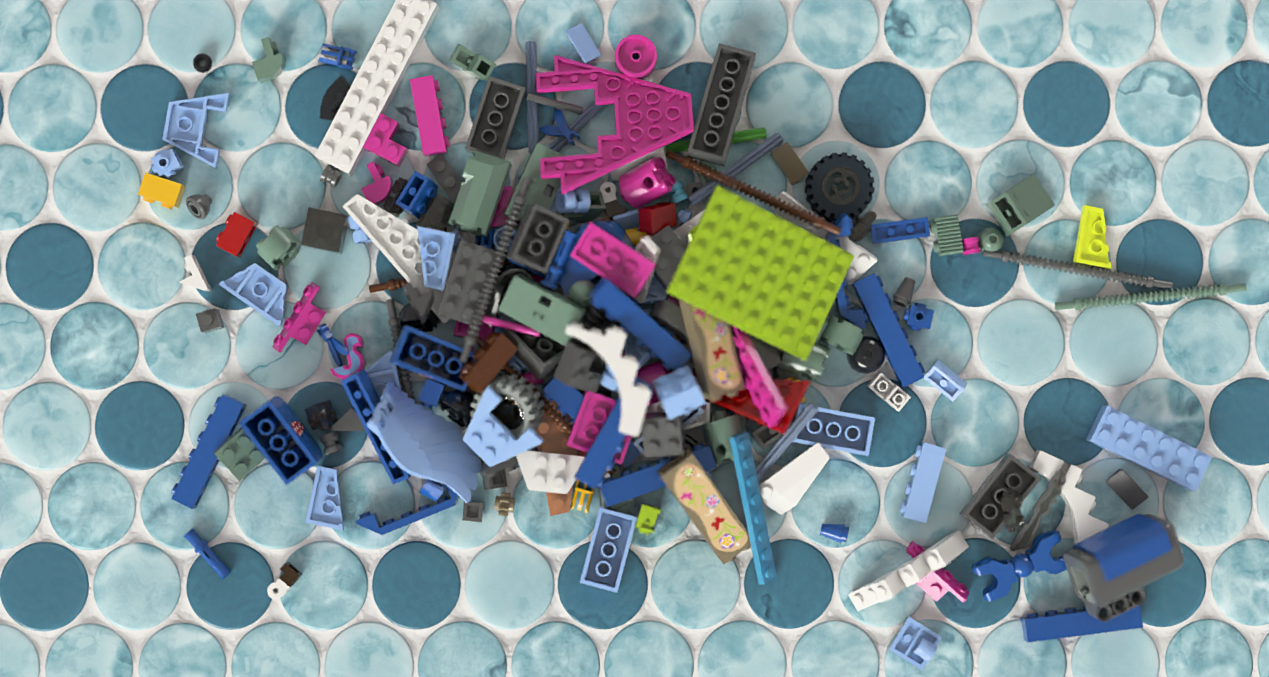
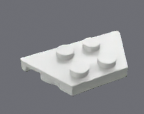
[516,451,585,494]

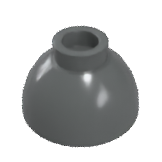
[186,194,212,219]

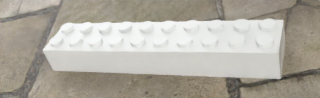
[315,0,439,176]

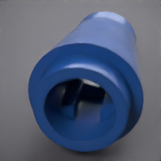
[820,524,849,543]

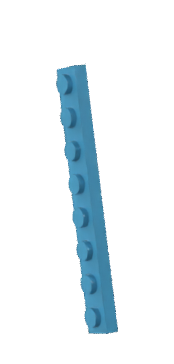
[729,431,777,585]

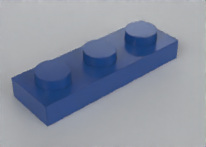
[870,217,930,244]

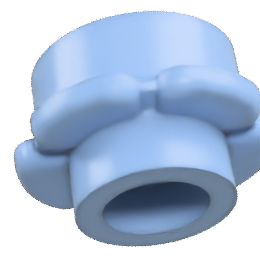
[677,208,693,225]

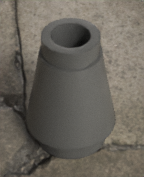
[893,277,915,307]

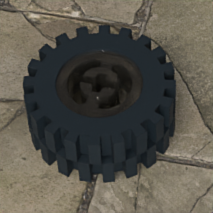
[805,152,875,222]

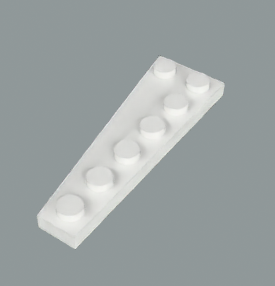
[771,191,878,285]

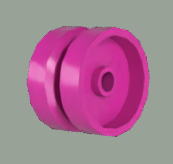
[615,34,657,80]

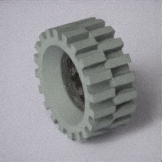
[471,374,545,439]

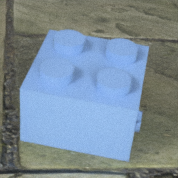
[652,366,705,419]

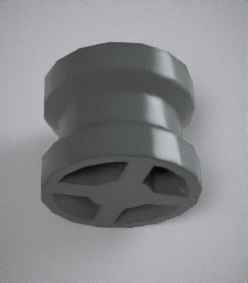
[320,164,343,188]

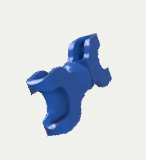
[972,530,1067,601]

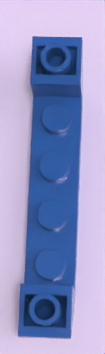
[825,213,868,329]
[356,486,459,535]

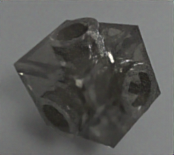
[304,399,338,432]

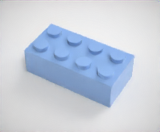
[792,404,875,456]
[580,506,637,593]

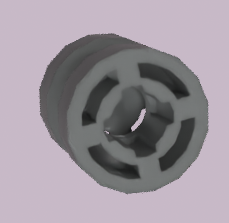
[319,431,344,455]

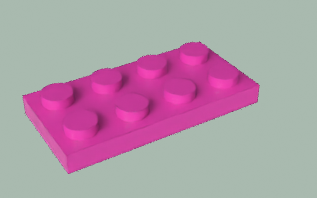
[570,222,657,298]

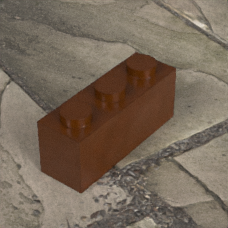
[458,332,518,393]

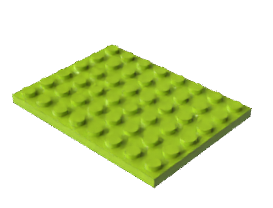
[666,185,854,361]

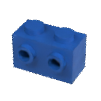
[395,171,438,219]

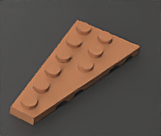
[535,392,585,516]

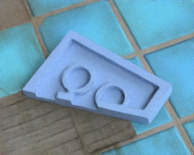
[417,226,455,291]
[305,466,344,530]

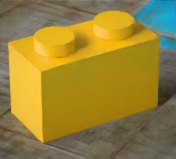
[138,172,186,210]

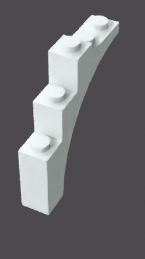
[565,323,651,437]
[1029,450,1109,545]
[848,530,969,611]

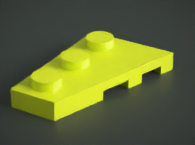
[1073,205,1112,269]

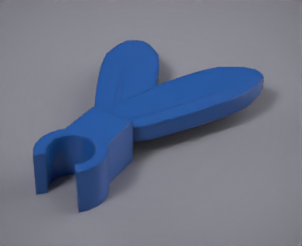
[540,109,580,145]
[317,324,349,367]

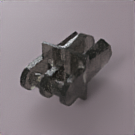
[847,211,877,242]

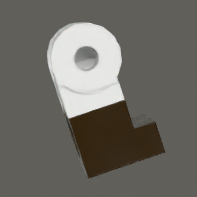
[600,182,626,220]
[267,562,302,599]

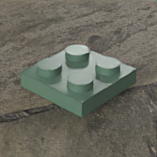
[213,427,265,481]

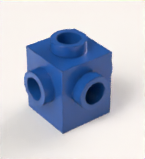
[903,303,934,331]

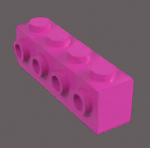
[410,75,450,157]

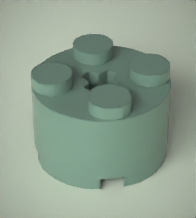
[256,225,302,271]
[820,315,865,355]

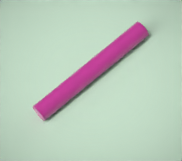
[482,315,540,337]

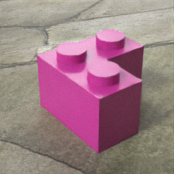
[363,113,408,168]

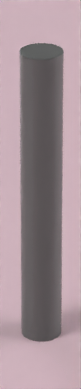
[526,93,583,114]

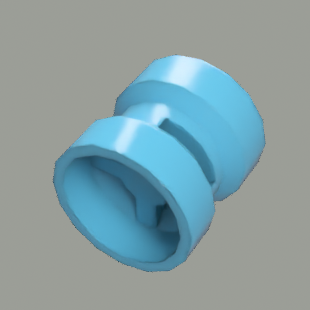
[667,181,689,205]

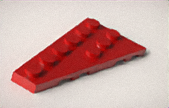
[691,371,810,435]

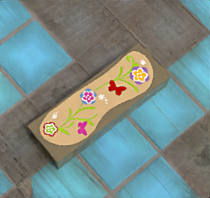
[678,298,745,402]
[657,449,751,565]

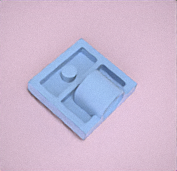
[888,616,942,670]

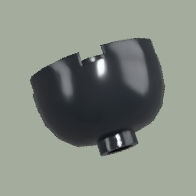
[399,303,437,333]
[846,336,885,374]
[438,390,475,427]

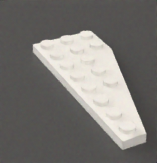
[342,194,456,324]

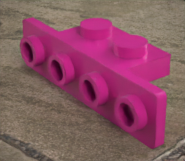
[272,282,326,353]
[906,541,970,603]

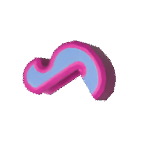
[330,333,366,379]

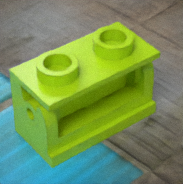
[636,503,661,535]

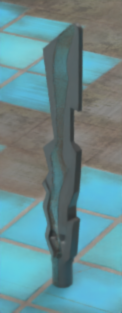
[1010,461,1071,551]

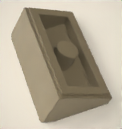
[771,142,809,185]

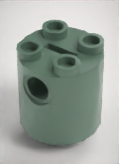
[776,343,831,382]
[703,409,744,465]

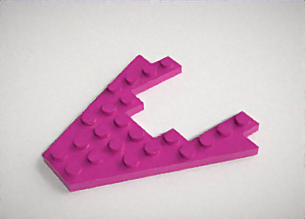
[536,56,694,194]

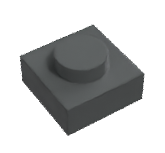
[462,501,484,522]

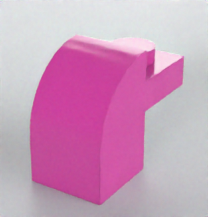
[361,162,393,205]

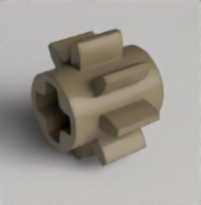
[494,492,515,516]

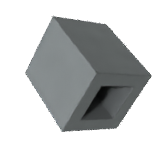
[196,308,224,333]

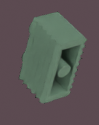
[930,214,963,257]

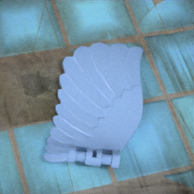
[367,382,482,504]

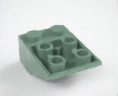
[986,174,1055,236]

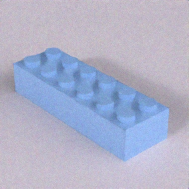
[1086,405,1212,492]

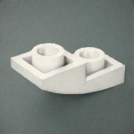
[867,372,911,412]

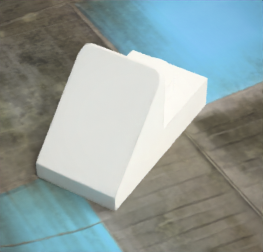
[179,255,212,292]

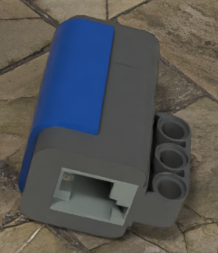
[1063,514,1184,622]

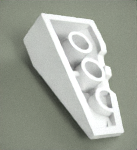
[759,442,830,515]

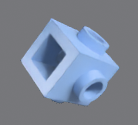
[151,149,184,179]

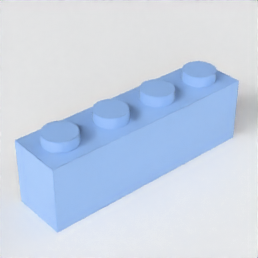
[899,442,946,523]

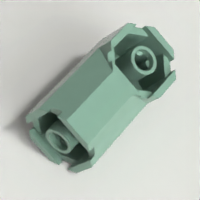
[449,150,512,237]

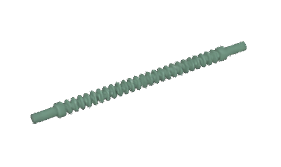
[1054,283,1247,310]

